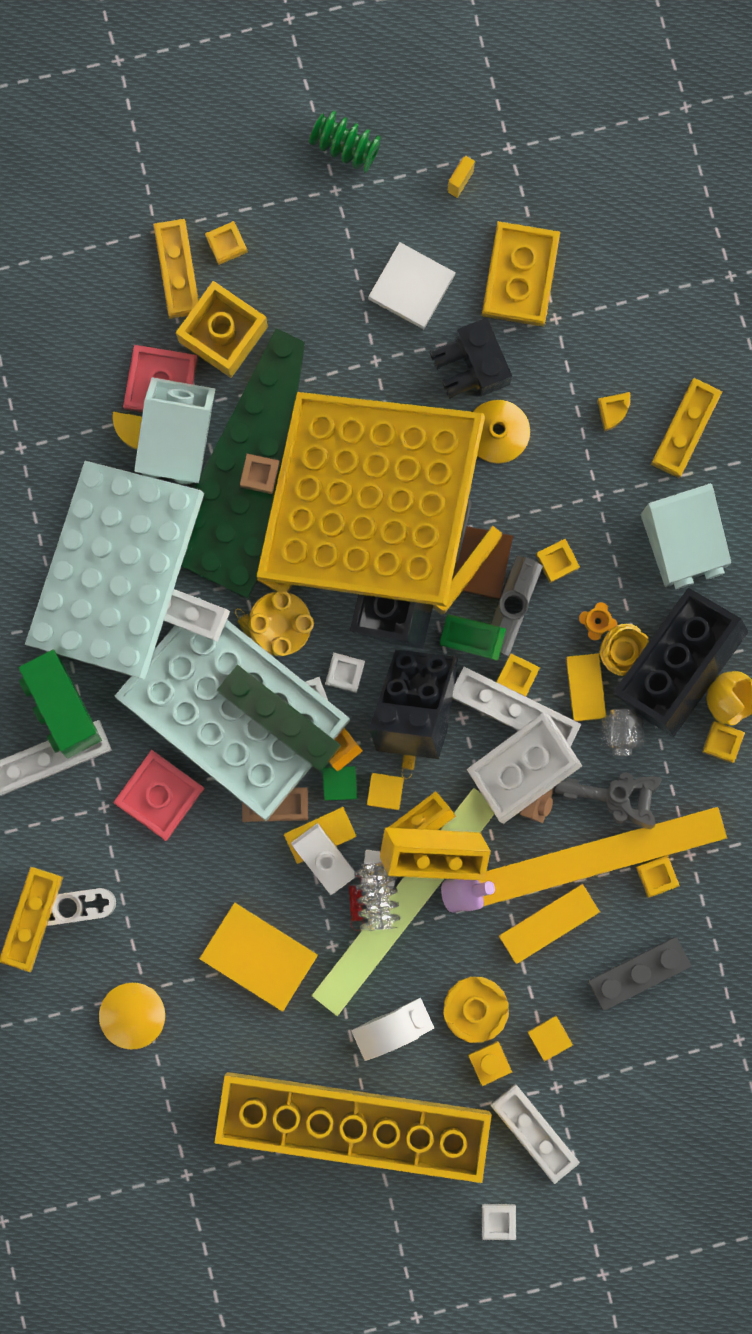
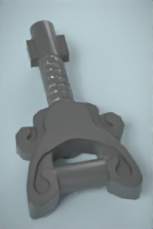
[555,772,662,829]

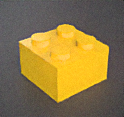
[176,281,268,378]

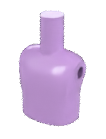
[441,879,495,913]

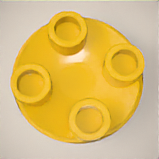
[248,591,314,656]
[99,983,165,1050]

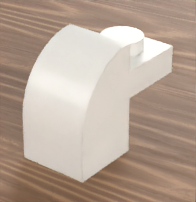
[351,998,434,1061]

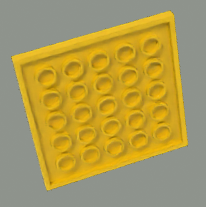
[257,392,485,607]

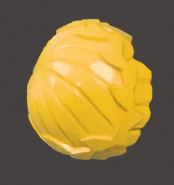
[600,624,649,676]

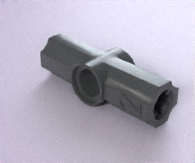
[491,556,543,657]

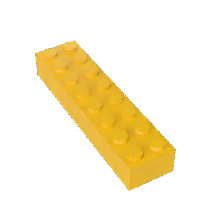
[214,1072,492,1183]

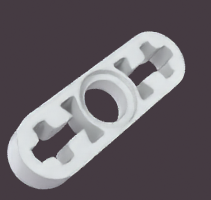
[47,888,116,926]

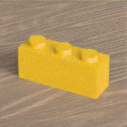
[380,827,491,881]

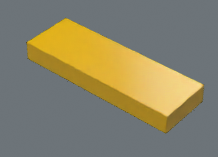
[153,219,199,319]
[650,378,722,478]
[433,526,502,615]
[0,867,63,972]
[499,884,600,964]

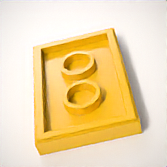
[481,221,560,327]
[199,902,318,1012]

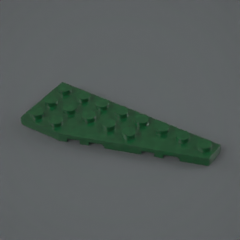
[181,328,305,600]

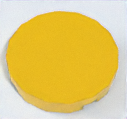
[443,976,509,1043]

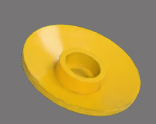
[473,400,530,464]

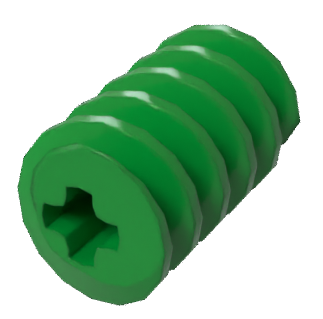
[309,111,381,174]

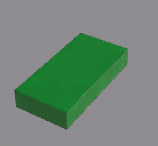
[439,614,506,660]

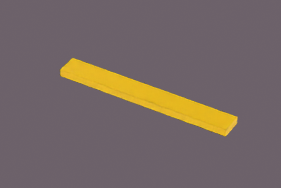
[479,807,727,906]

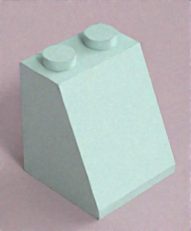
[134,377,215,484]
[640,483,731,589]

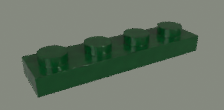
[217,665,341,773]

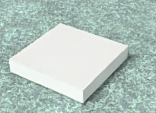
[368,242,455,330]

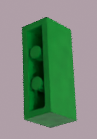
[18,649,102,759]

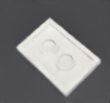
[467,712,582,824]

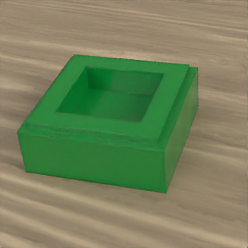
[323,766,357,801]

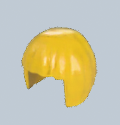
[706,671,752,726]

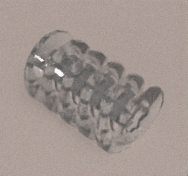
[354,862,400,931]

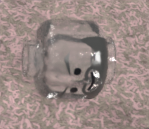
[601,709,644,757]

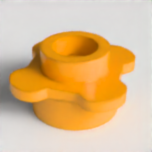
[579,602,617,641]

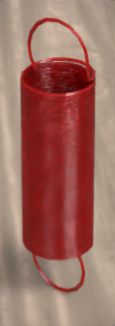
[348,876,364,931]

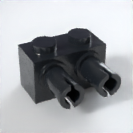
[429,317,512,399]

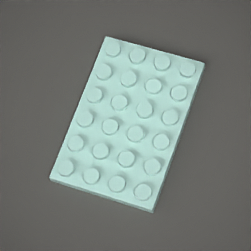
[25,461,204,680]
[114,597,350,821]

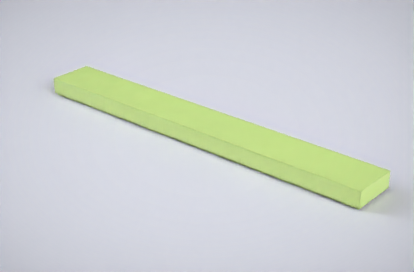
[312,788,494,1016]

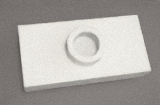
[291,823,357,895]

